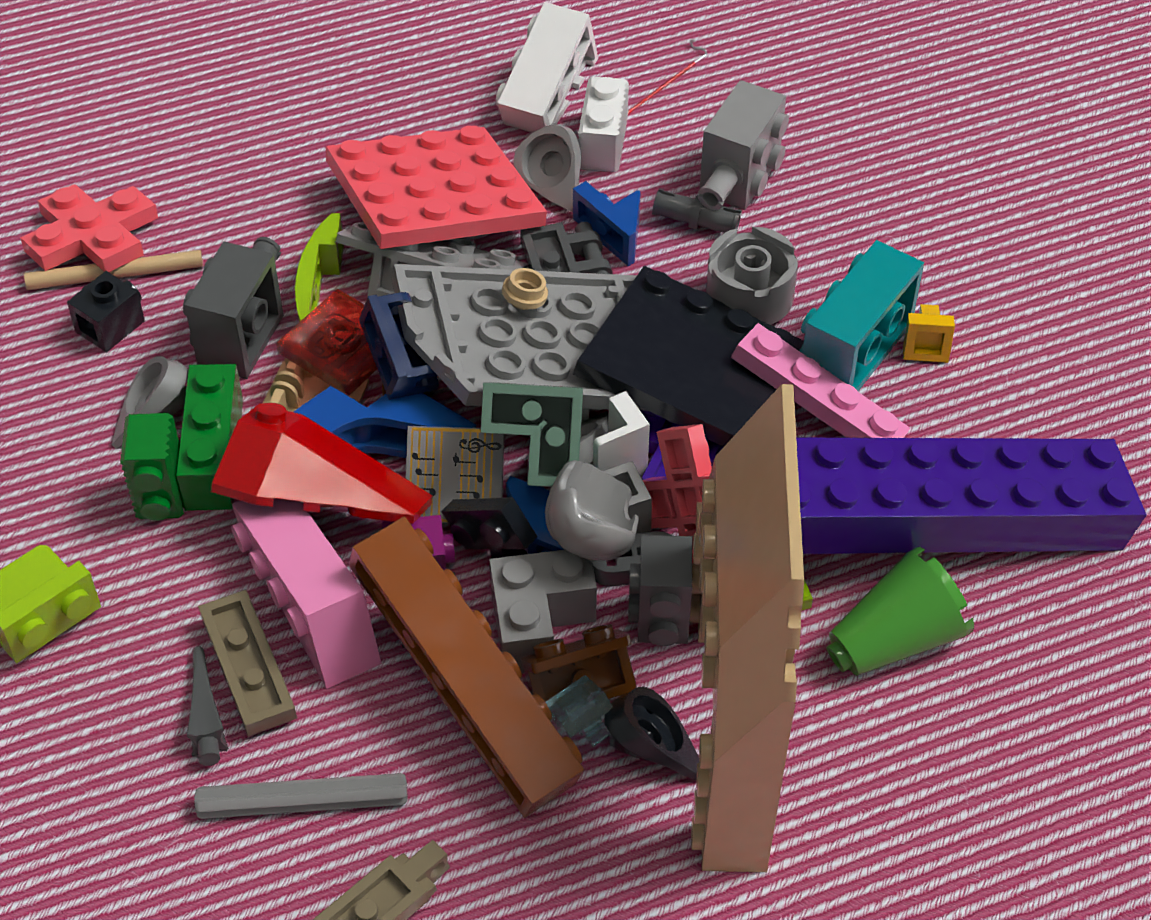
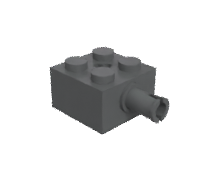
[183,237,284,379]

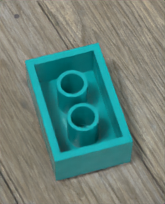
[800,240,925,391]

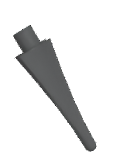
[187,646,229,766]

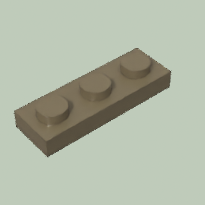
[198,589,297,736]

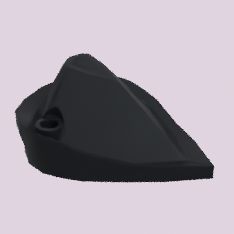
[604,686,699,780]

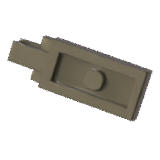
[313,840,450,920]

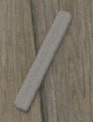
[194,773,408,819]

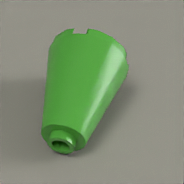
[826,547,974,676]

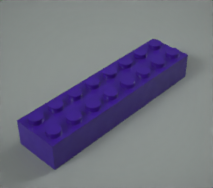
[796,437,1147,554]

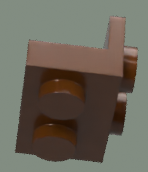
[521,624,637,716]

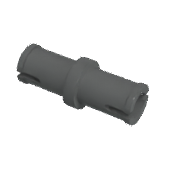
[652,188,742,233]

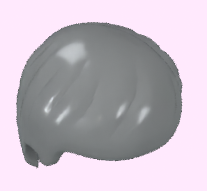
[545,460,639,561]

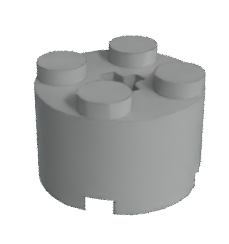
[706,227,798,325]

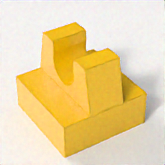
[903,304,955,363]

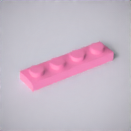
[731,323,911,438]

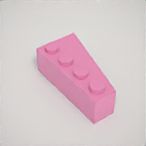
[231,499,382,689]

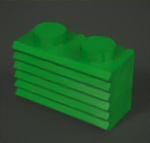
[120,413,184,521]

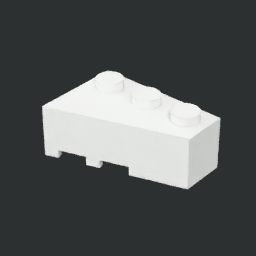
[496,2,598,133]

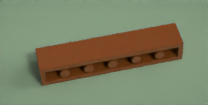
[349,516,585,818]

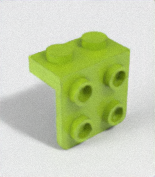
[0,545,101,664]

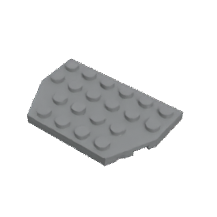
[391,264,648,411]

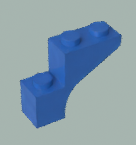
[293,386,476,458]

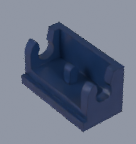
[359,292,439,400]

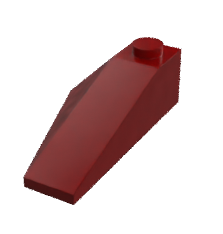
[211,403,433,524]

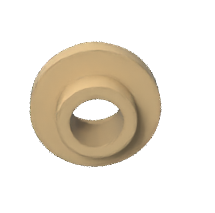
[502,268,548,310]

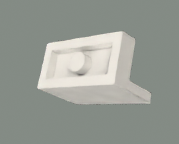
[593,391,650,478]

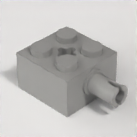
[698,80,789,210]

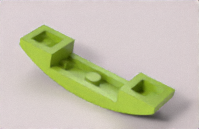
[295,213,344,370]

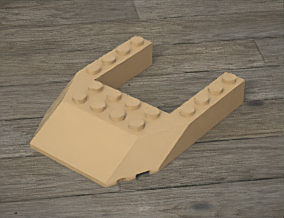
[689,384,804,872]

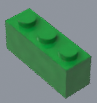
[176,364,243,511]

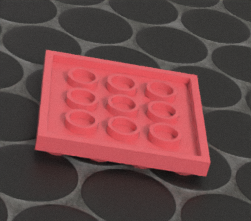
[326,126,547,249]

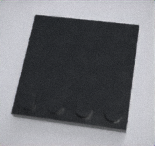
[573,266,804,447]

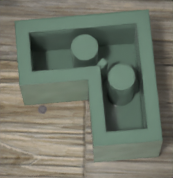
[481,382,583,487]

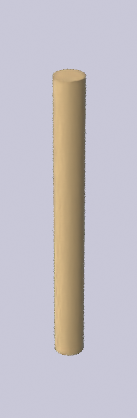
[24,250,203,290]

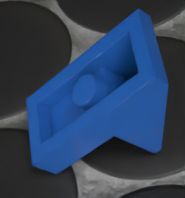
[573,181,641,266]

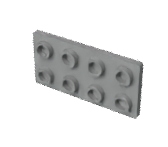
[336,221,527,296]

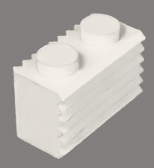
[578,76,629,173]

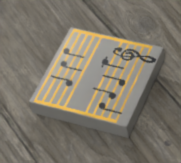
[406,426,505,524]

